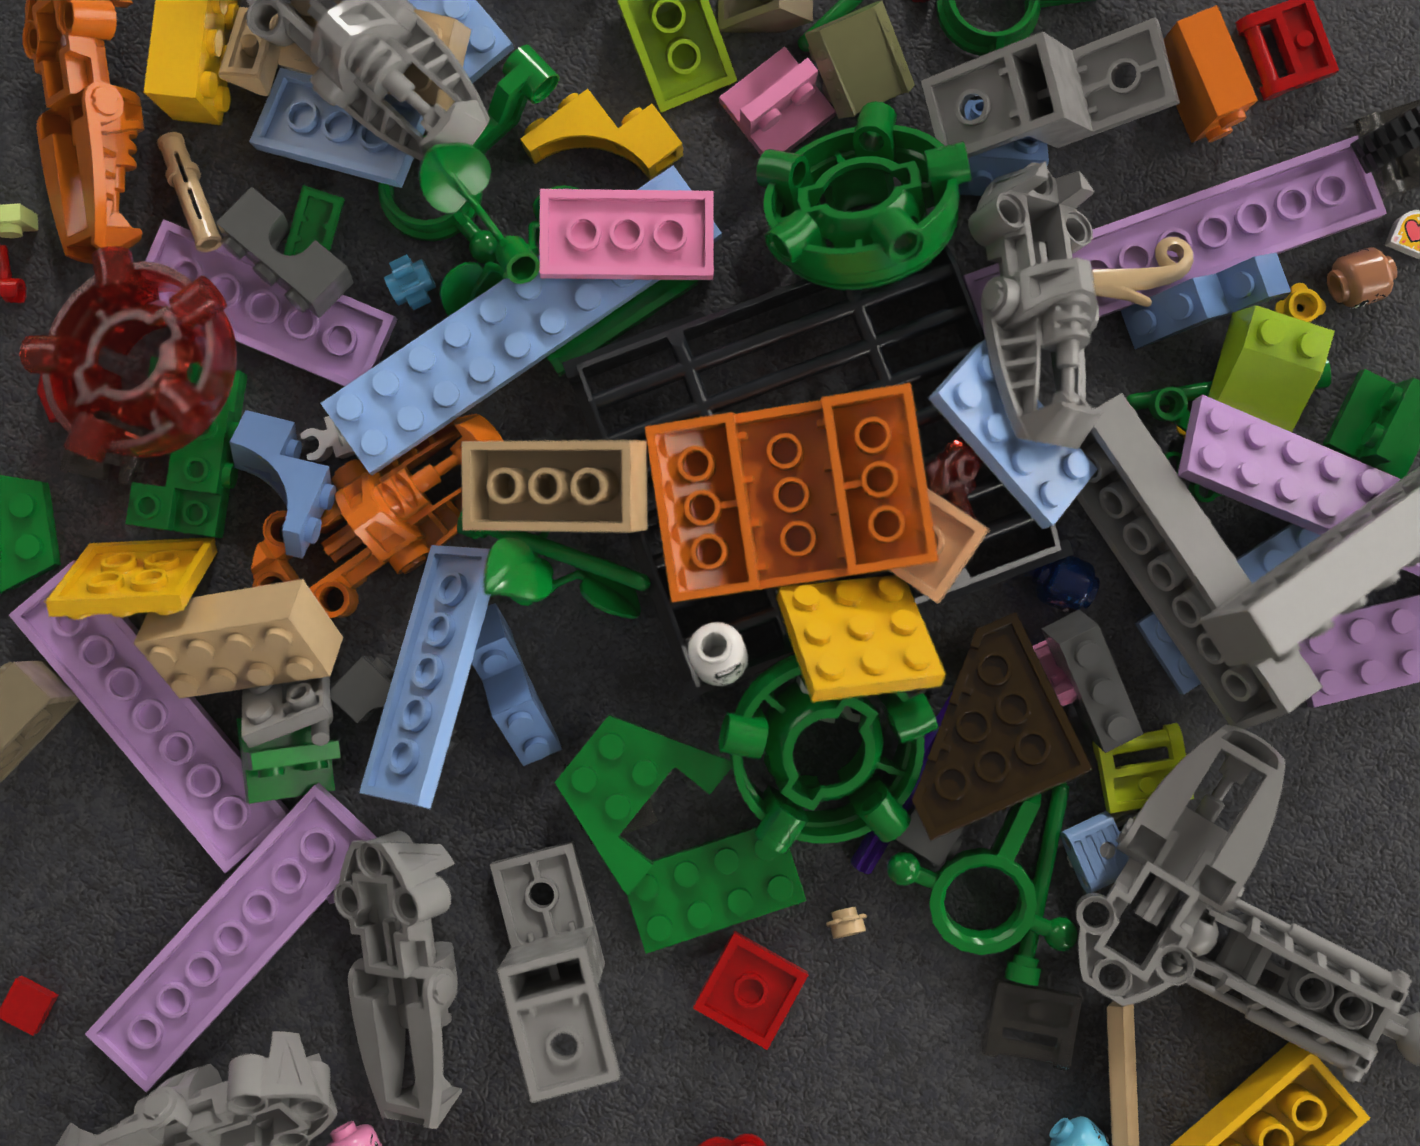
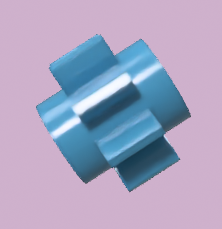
[384,254,436,310]

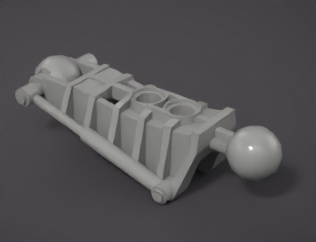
[1161,899,1420,1083]

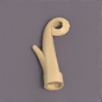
[1092,237,1194,307]

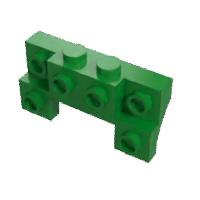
[125,356,247,538]

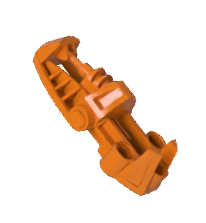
[22,0,145,264]
[251,413,504,618]

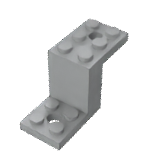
[921,17,1180,158]
[490,841,621,1103]

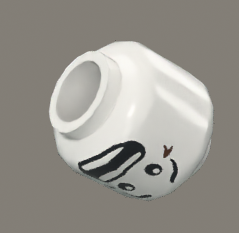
[688,623,748,686]

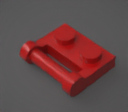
[1235,0,1339,101]

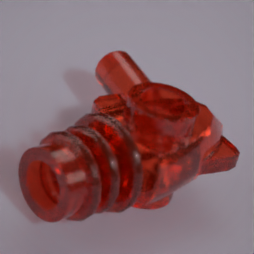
[926,436,984,518]

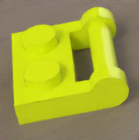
[1092,723,1194,814]

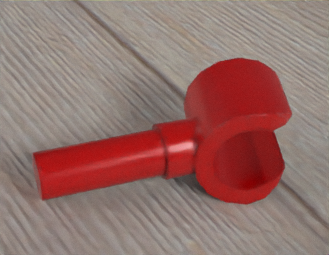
[0,245,27,303]

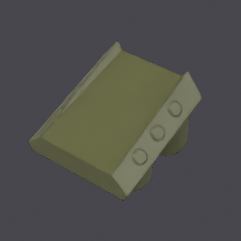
[805,0,915,119]

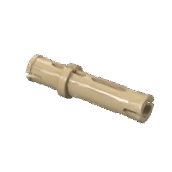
[157,132,222,252]

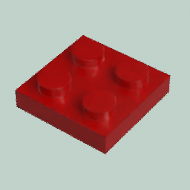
[693,930,809,1050]

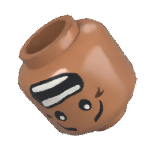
[1327,247,1397,308]

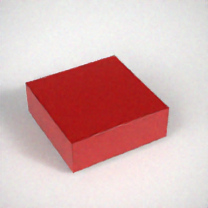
[0,975,59,1036]

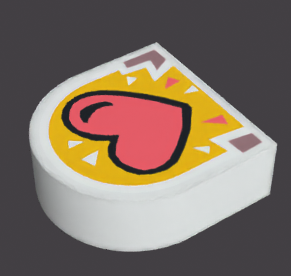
[1385,210,1420,260]

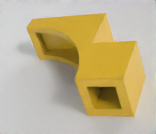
[520,88,683,180]

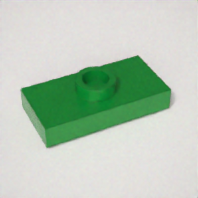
[283,185,345,256]

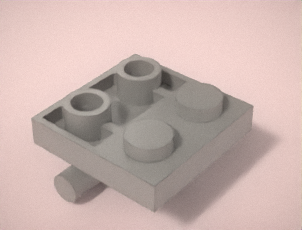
[241,676,333,748]

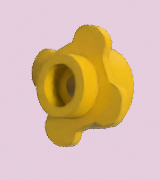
[1274,283,1326,323]

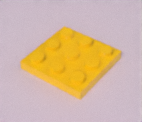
[45,537,217,619]
[776,575,946,702]

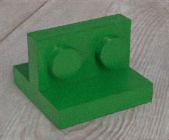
[1322,369,1420,479]
[237,718,341,804]

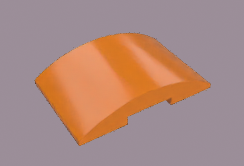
[645,383,939,602]

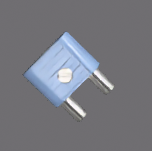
[1060,809,1138,893]

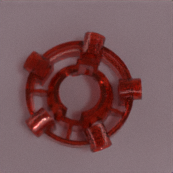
[20,246,237,463]

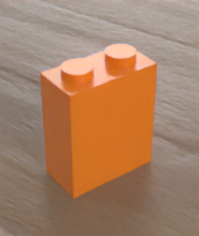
[1164,5,1258,143]

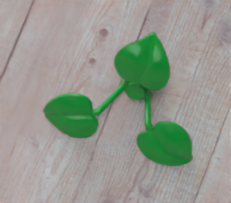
[419,143,579,317]
[484,531,641,619]

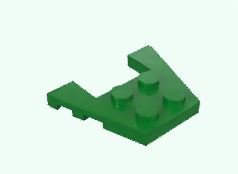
[0,475,61,594]
[554,715,731,896]

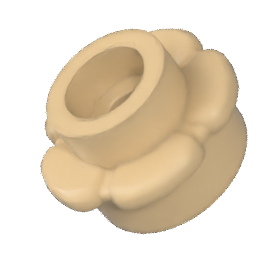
[826,907,867,939]

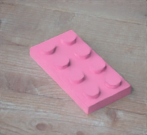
[539,189,714,280]

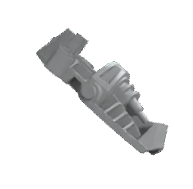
[246,0,490,161]
[968,161,1103,449]
[1075,725,1286,1006]
[334,830,462,1129]
[56,1031,337,1146]

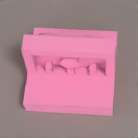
[719,47,836,155]

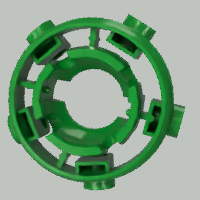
[756,101,971,290]
[719,654,938,854]

